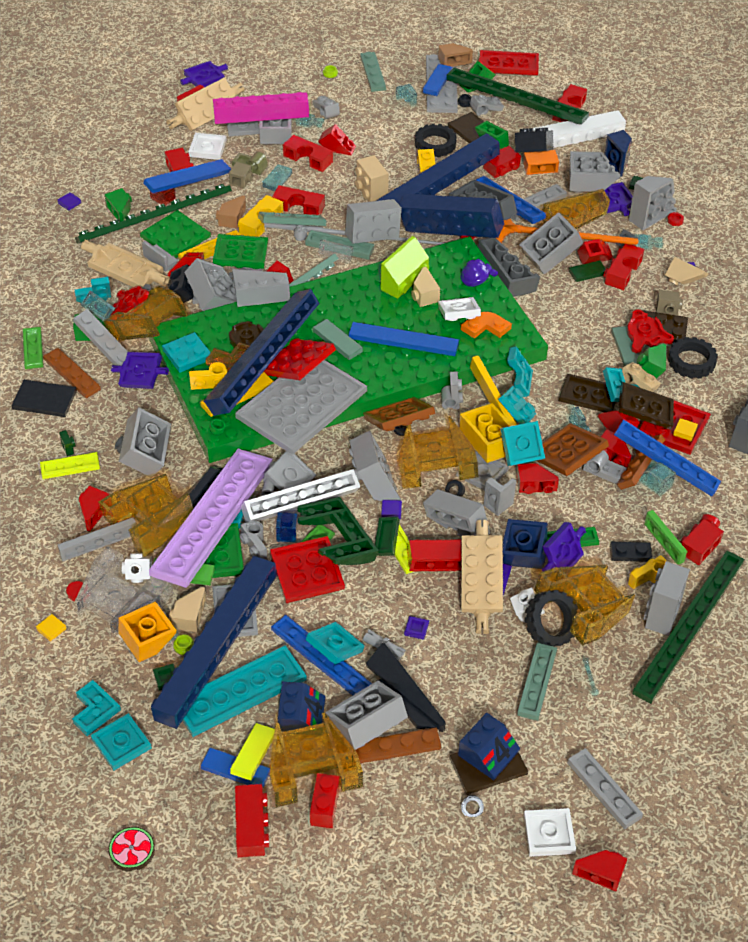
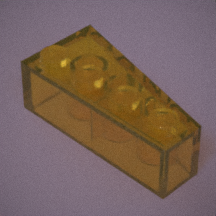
[542,189,610,229]

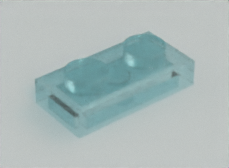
[262,164,292,191]

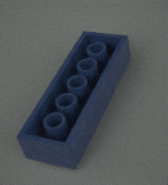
[399,194,504,238]

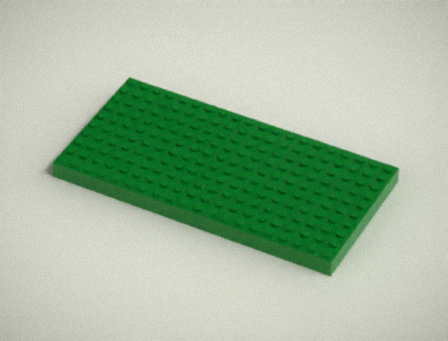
[148,237,548,463]

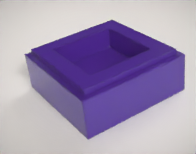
[57,192,81,211]
[381,500,402,520]
[404,616,429,640]

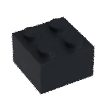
[515,127,554,152]

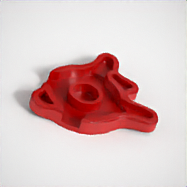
[107,286,149,324]
[627,309,674,353]

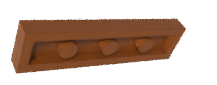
[43,348,101,398]
[617,434,665,490]
[352,728,442,765]

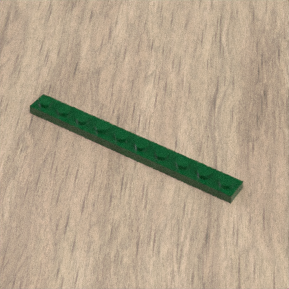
[447,67,589,125]
[75,183,232,244]
[632,551,745,704]

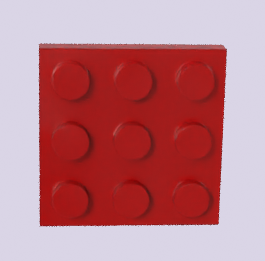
[264,339,336,380]
[639,400,711,455]
[270,536,345,603]

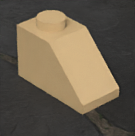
[665,257,708,285]
[412,267,440,307]
[169,587,206,632]

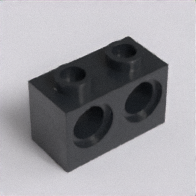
[166,264,194,305]

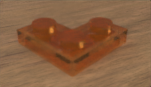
[205,342,250,373]

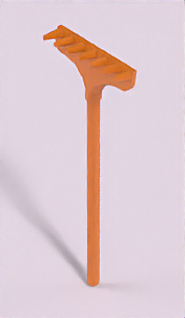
[496,219,639,245]

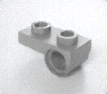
[470,95,504,116]
[312,96,340,119]
[441,372,463,409]
[583,450,627,484]
[240,521,267,560]

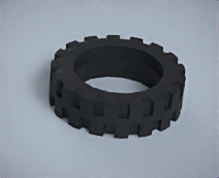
[415,123,457,157]
[668,337,718,379]
[525,590,580,646]

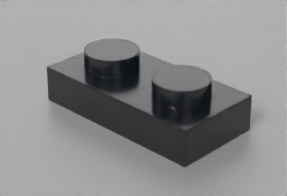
[610,541,652,562]

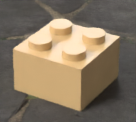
[355,155,389,202]

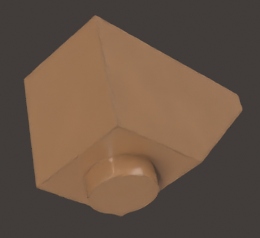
[438,43,473,67]
[216,196,246,229]

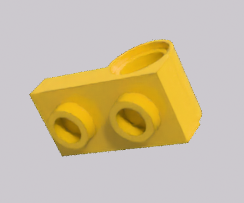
[417,149,435,173]
[189,362,227,390]
[628,555,666,589]

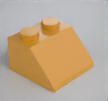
[118,602,177,662]

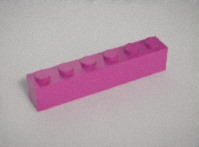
[213,92,309,124]

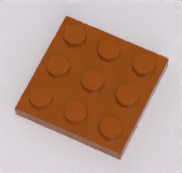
[363,397,435,431]
[536,423,609,476]

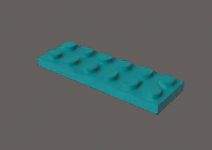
[183,645,307,737]

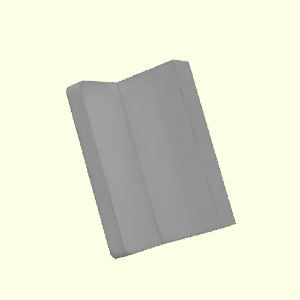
[142,241,178,272]
[483,477,516,516]

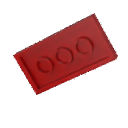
[479,50,539,76]

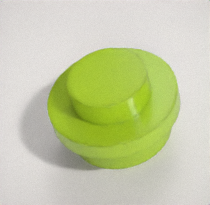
[323,65,338,78]
[173,634,194,655]

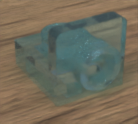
[396,84,417,107]

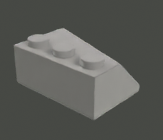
[569,151,620,193]
[629,176,677,230]
[184,258,237,311]
[232,269,290,307]
[349,431,402,501]

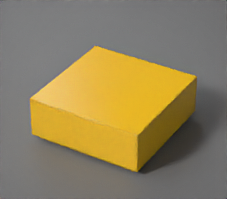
[674,418,698,441]
[36,614,66,642]

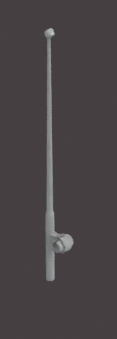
[265,223,445,245]

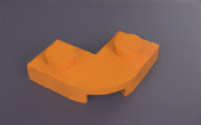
[461,312,512,339]

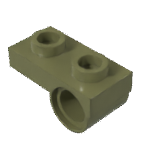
[232,152,268,175]

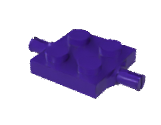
[180,61,228,87]
[593,182,633,217]
[111,352,169,389]
[542,522,586,579]

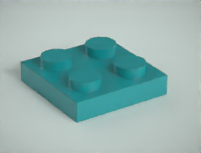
[162,332,212,373]
[498,386,536,425]
[500,421,545,466]
[306,622,365,664]
[90,713,152,771]

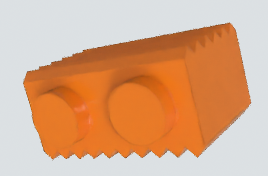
[523,150,559,175]

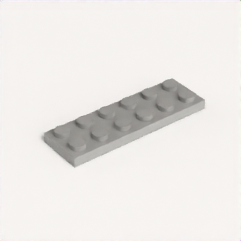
[426,54,458,113]

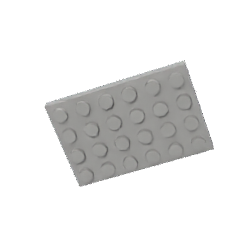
[235,360,367,455]

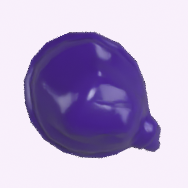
[460,259,498,287]

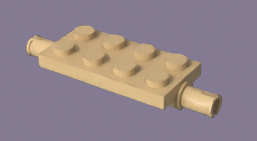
[167,77,245,131]
[81,240,170,288]
[461,520,503,634]

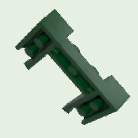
[297,497,379,565]

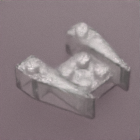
[74,546,174,637]

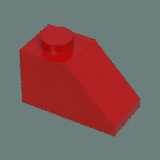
[79,486,111,532]
[572,850,628,892]

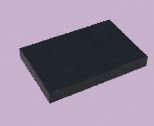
[11,379,77,417]

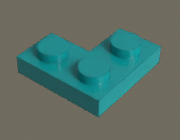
[74,277,111,304]
[507,346,533,397]
[603,367,639,402]
[72,680,121,736]

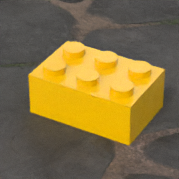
[460,403,513,463]

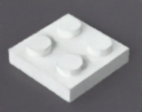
[189,132,227,160]
[438,297,481,321]
[523,808,576,857]

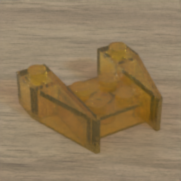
[103,286,189,341]
[398,416,479,489]
[98,474,193,557]
[534,565,635,646]
[269,713,363,807]

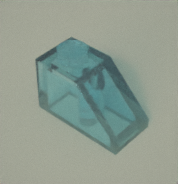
[81,291,115,323]
[639,462,676,497]

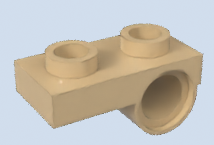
[622,362,661,392]

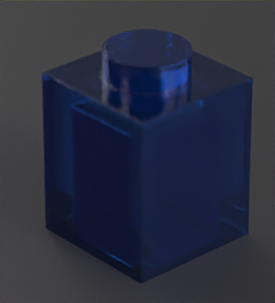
[276,512,298,543]

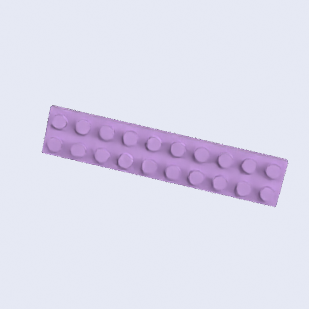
[149,449,272,588]

